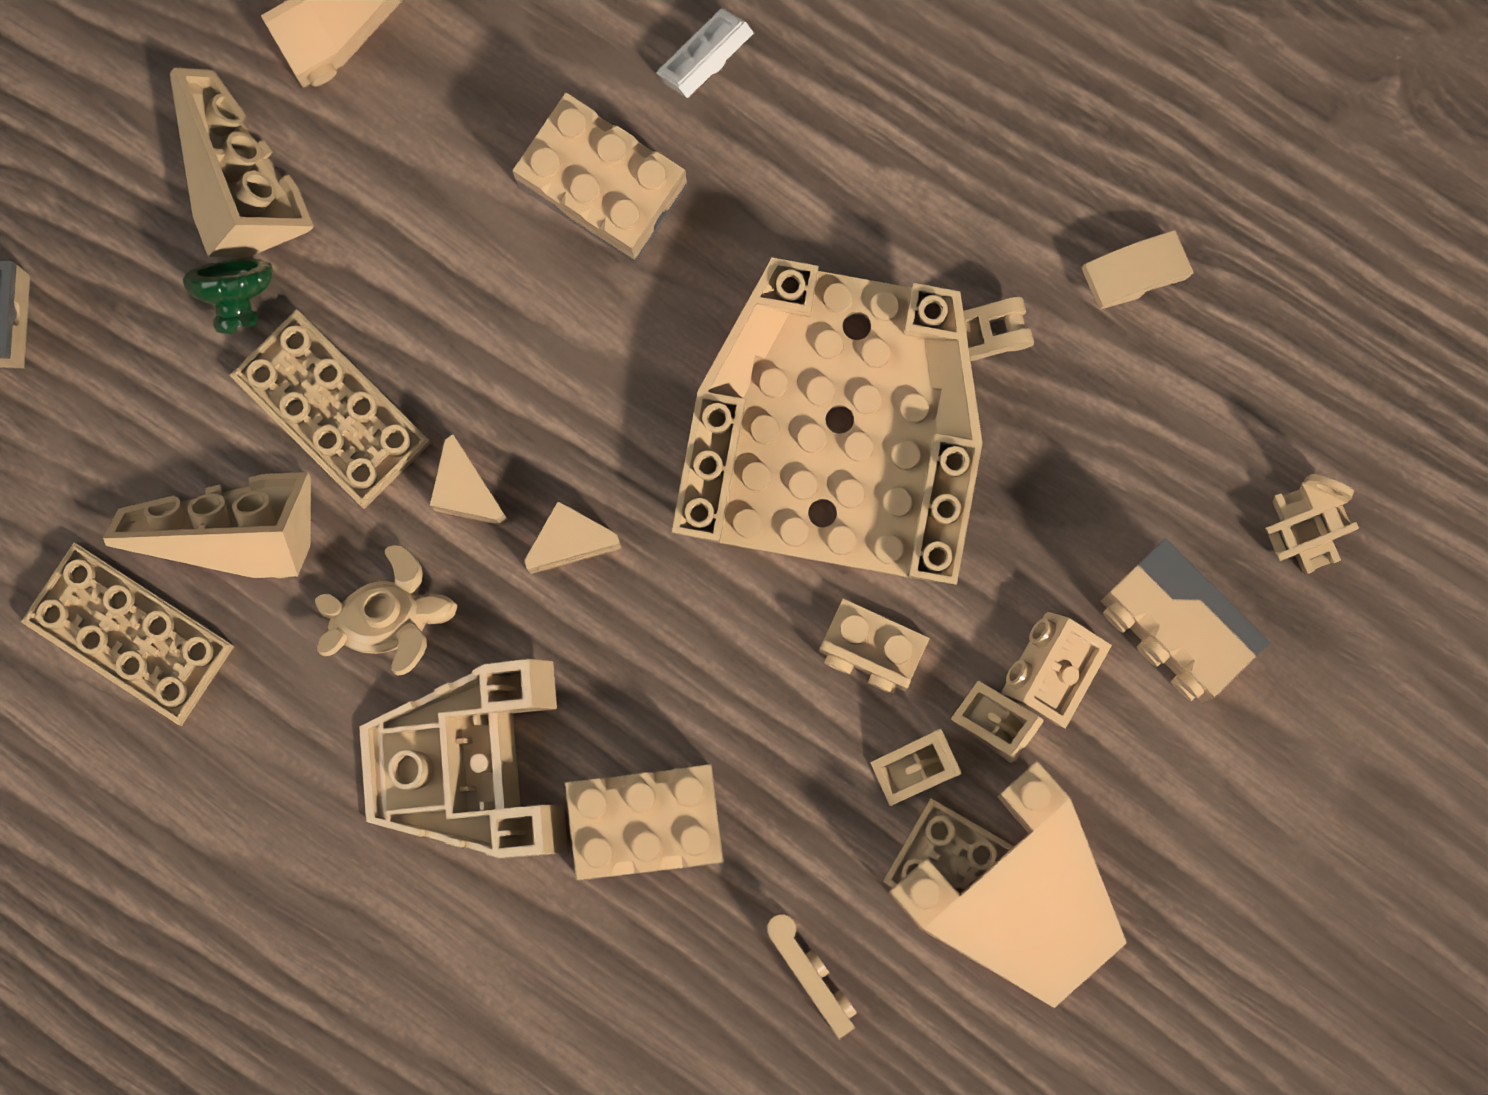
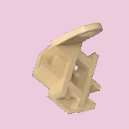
[1266,474,1359,574]

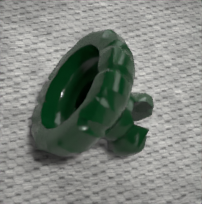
[183,258,273,334]

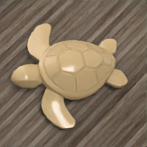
[315,545,457,675]

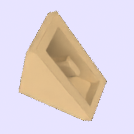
[430,435,508,525]
[524,502,622,574]
[951,681,1044,763]
[870,729,961,806]

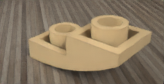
[1081,230,1194,310]

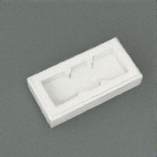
[657,8,754,98]

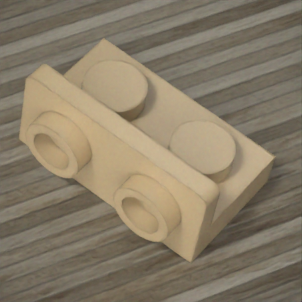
[819,599,930,695]
[1002,612,1112,729]

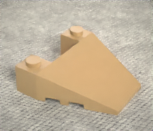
[359,659,568,858]
[888,762,1127,1008]

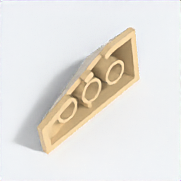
[261,0,402,88]
[170,68,314,257]
[103,472,311,578]

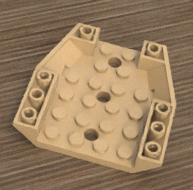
[672,258,983,585]

